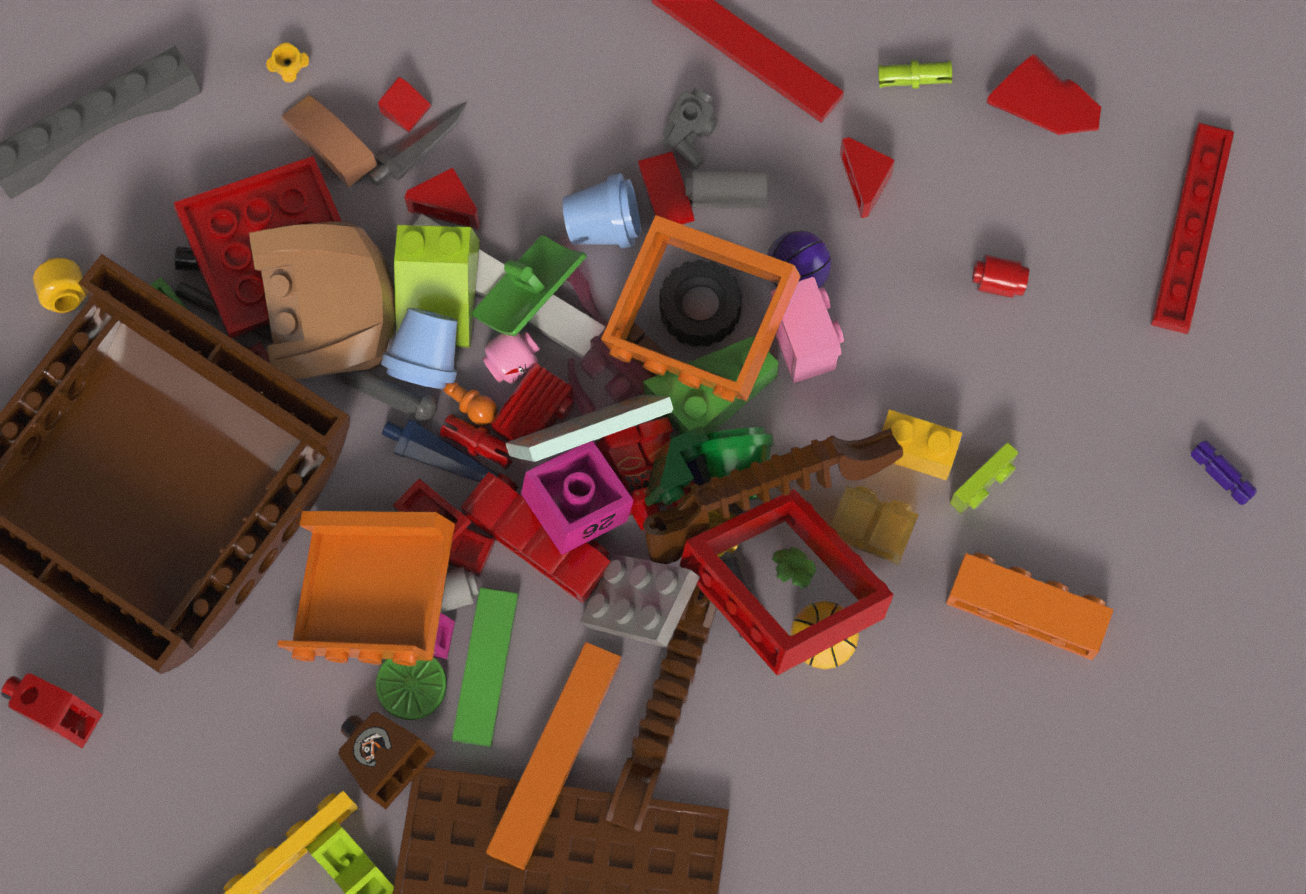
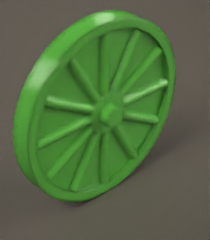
[376,657,447,720]

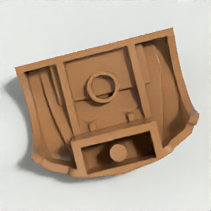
[249,222,396,380]

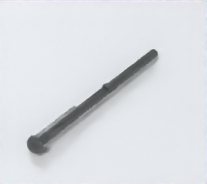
[175,282,437,421]

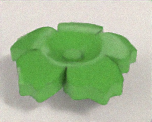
[772,547,817,589]

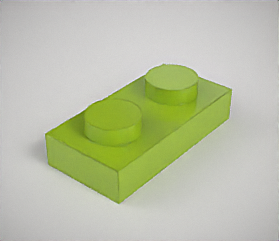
[950,442,1019,514]

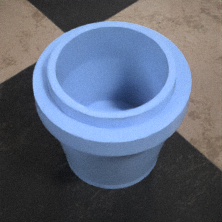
[563,173,641,249]
[381,308,458,389]

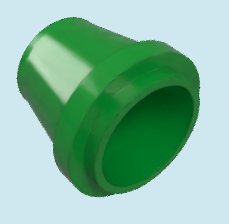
[698,427,775,500]

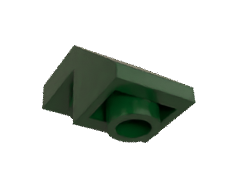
[644,426,709,507]

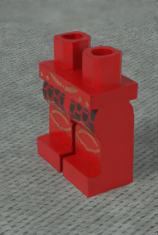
[596,417,695,531]

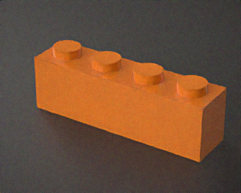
[946,552,1114,660]

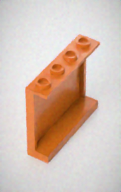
[277,511,455,666]

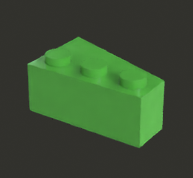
[643,336,779,434]

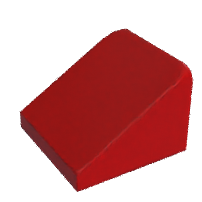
[378,77,431,133]

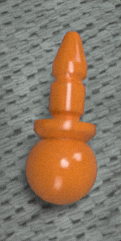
[443,382,497,425]

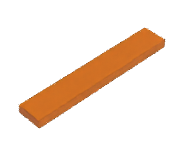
[487,642,621,870]

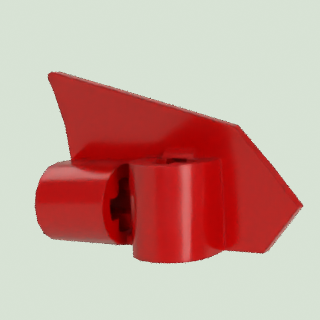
[986,54,1101,135]

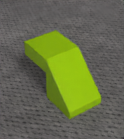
[306,821,394,894]

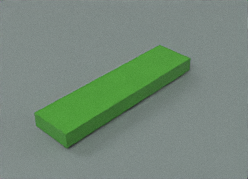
[452,588,519,747]

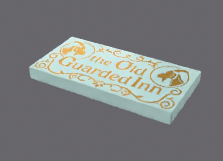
[505,394,674,462]

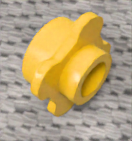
[266,42,309,83]

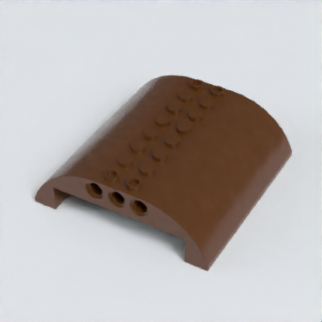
[0,254,351,674]

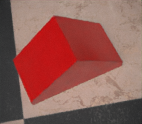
[840,137,895,219]
[404,167,480,230]

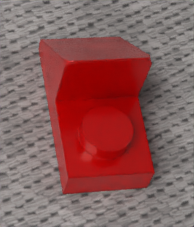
[392,478,471,542]

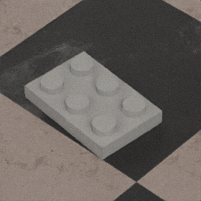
[580,554,700,647]

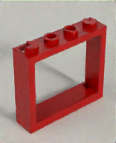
[679,489,894,676]

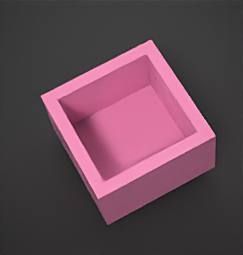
[769,277,844,384]

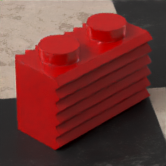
[491,363,575,442]

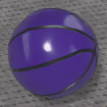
[767,231,832,288]

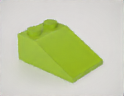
[394,225,480,348]

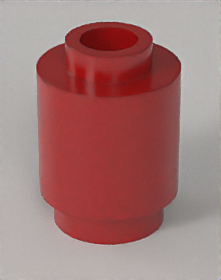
[972,254,1029,298]

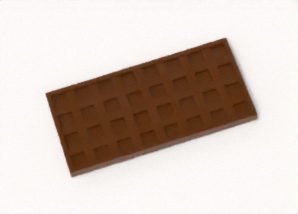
[393,767,729,894]

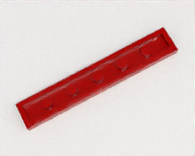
[652,0,844,123]
[1151,123,1234,334]

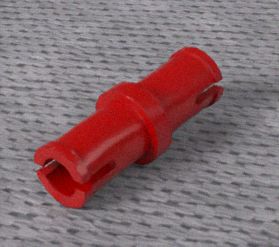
[440,414,515,469]

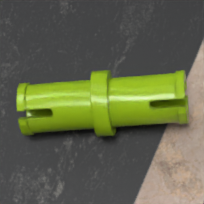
[878,60,952,89]

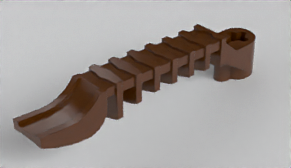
[643,428,903,564]
[606,563,717,834]

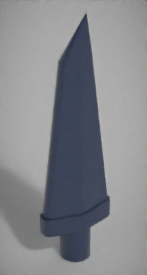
[382,419,499,482]

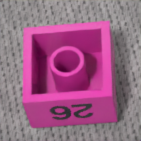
[521,441,633,555]

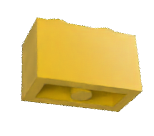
[882,409,962,481]

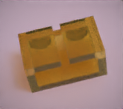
[830,486,919,565]

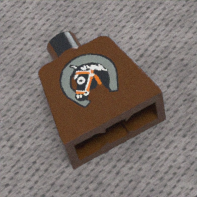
[338,712,437,810]

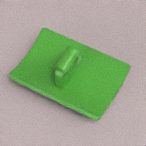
[472,235,587,336]

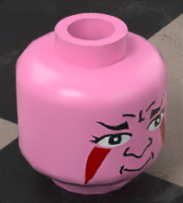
[482,331,540,384]

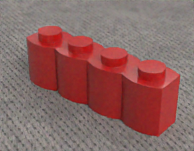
[460,472,611,603]

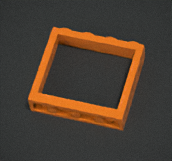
[601,215,801,402]

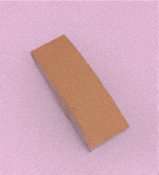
[281,95,377,188]

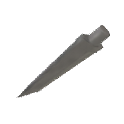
[368,102,467,186]

